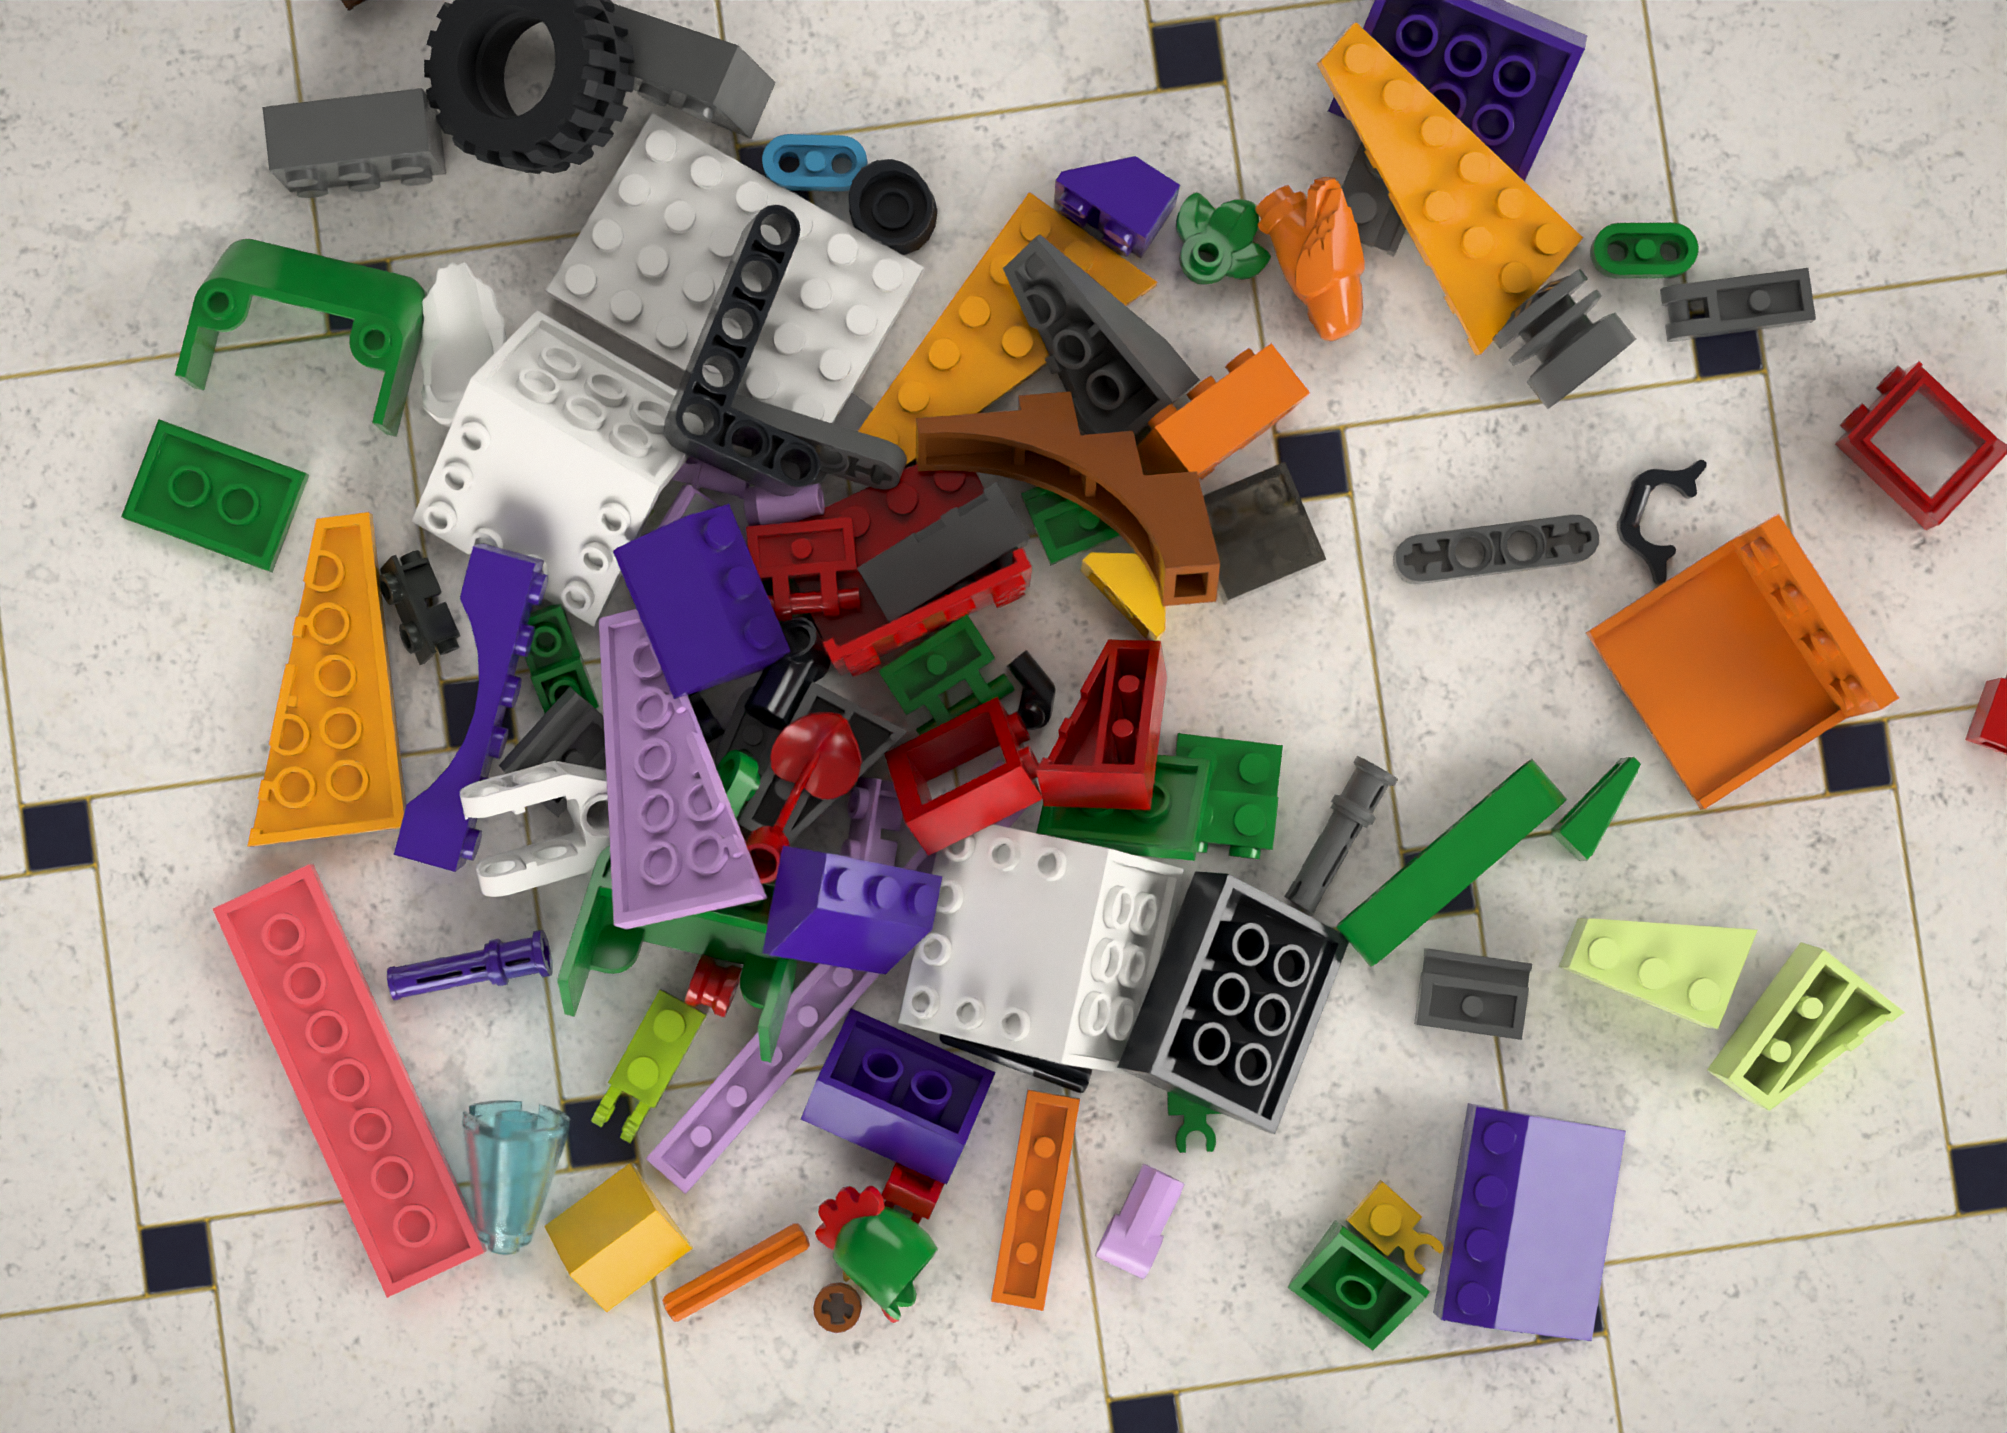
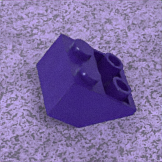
[1054,156,1180,258]

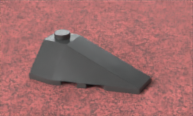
[1003,235,1200,436]

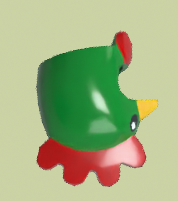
[815,1186,938,1323]

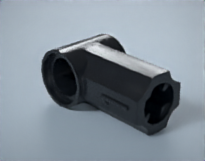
[744,617,831,730]

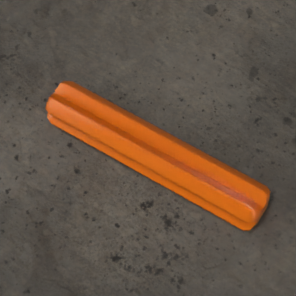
[662,1223,810,1322]

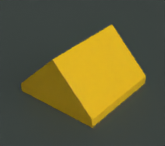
[1080,552,1166,641]
[544,1162,693,1312]

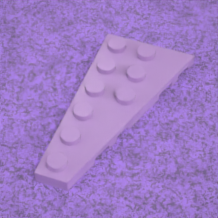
[599,609,767,929]

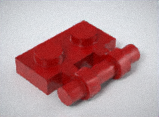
[746,517,861,621]

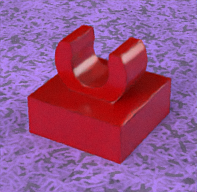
[881,1162,944,1224]

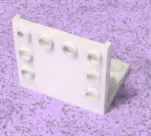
[412,310,704,627]
[898,824,1184,1075]

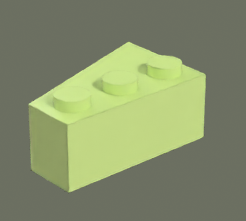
[1559,918,1757,1029]
[1707,942,1905,1111]

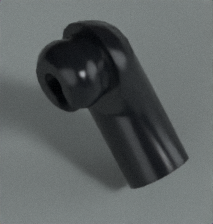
[1006,650,1056,731]

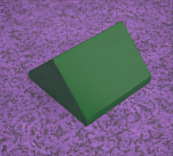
[1287,1220,1430,1351]

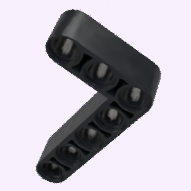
[664,205,821,497]

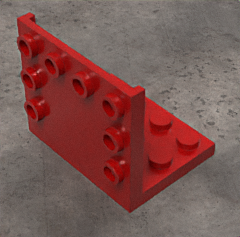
[794,464,1032,677]

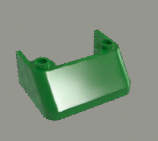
[175,239,427,437]
[557,846,798,1063]

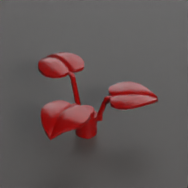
[738,712,862,883]

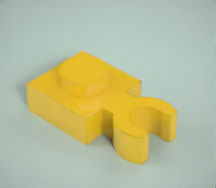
[1345,1180,1444,1275]

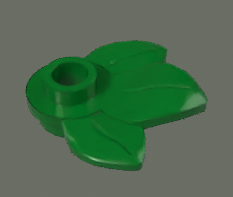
[1175,192,1271,285]

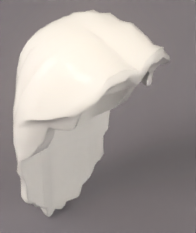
[420,262,507,427]

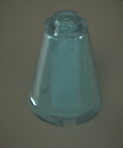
[462,1100,570,1255]

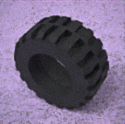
[424,0,635,174]

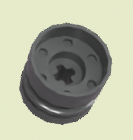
[1492,269,1636,409]

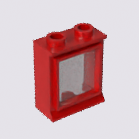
[1835,361,2007,530]

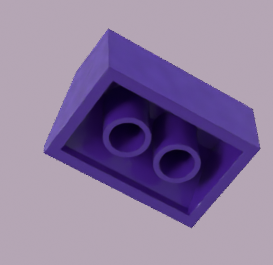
[613,504,790,699]
[762,846,942,975]
[800,1008,996,1185]

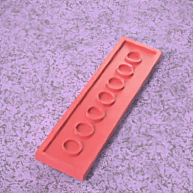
[213,864,488,1298]

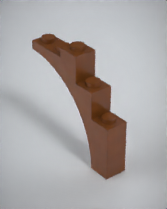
[916,391,1220,606]

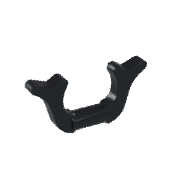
[1617,460,1707,584]

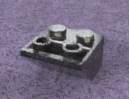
[1203,462,1326,606]

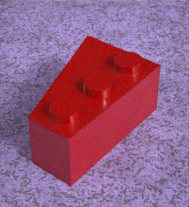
[1036,639,1167,810]

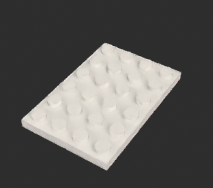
[545,113,924,424]

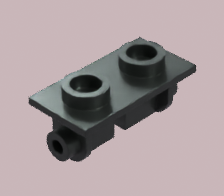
[379,550,461,665]

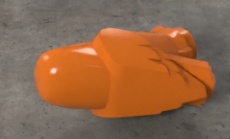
[1255,177,1365,342]

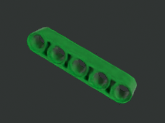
[1336,759,1567,967]

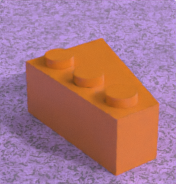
[1137,343,1310,480]

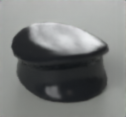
[848,159,938,255]

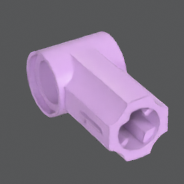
[1095,1163,1185,1279]

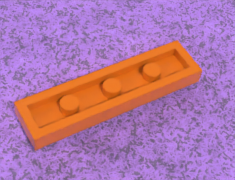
[991,1089,1080,1311]

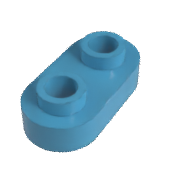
[762,134,868,192]

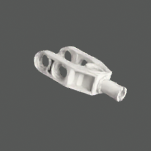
[460,761,610,897]

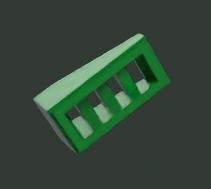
[1551,757,1641,861]

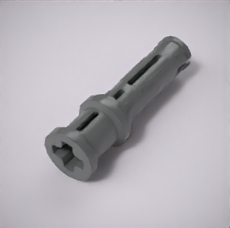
[1284,756,1398,914]

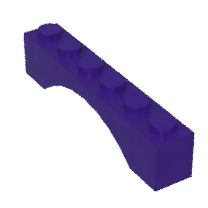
[394,543,548,872]

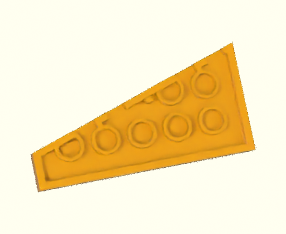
[1317,22,1583,356]
[858,192,1157,469]

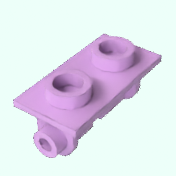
[839,777,902,866]

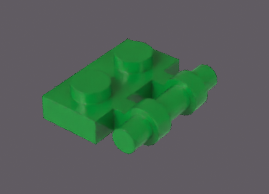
[878,614,1015,736]

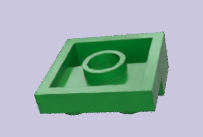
[1175,733,1283,859]

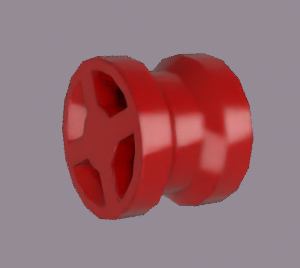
[684,954,742,1018]

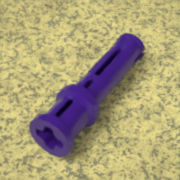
[387,930,553,1001]

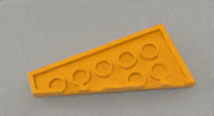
[247,512,406,847]

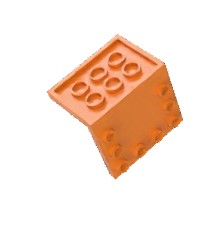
[1586,514,1899,810]

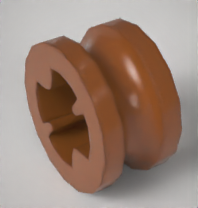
[813,1282,862,1333]

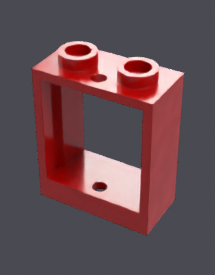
[884,697,1043,856]

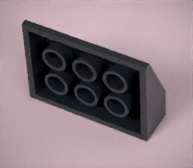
[1117,871,1349,1134]

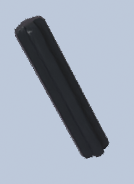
[939,1034,1092,1093]

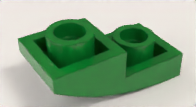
[524,604,599,713]

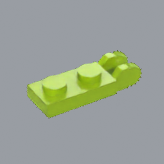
[591,989,707,1144]

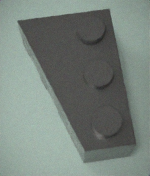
[857,482,1030,623]
[737,681,907,844]

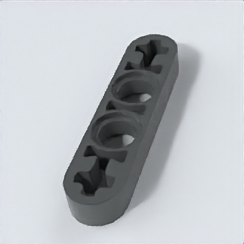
[731,394,907,490]
[1393,515,1599,584]

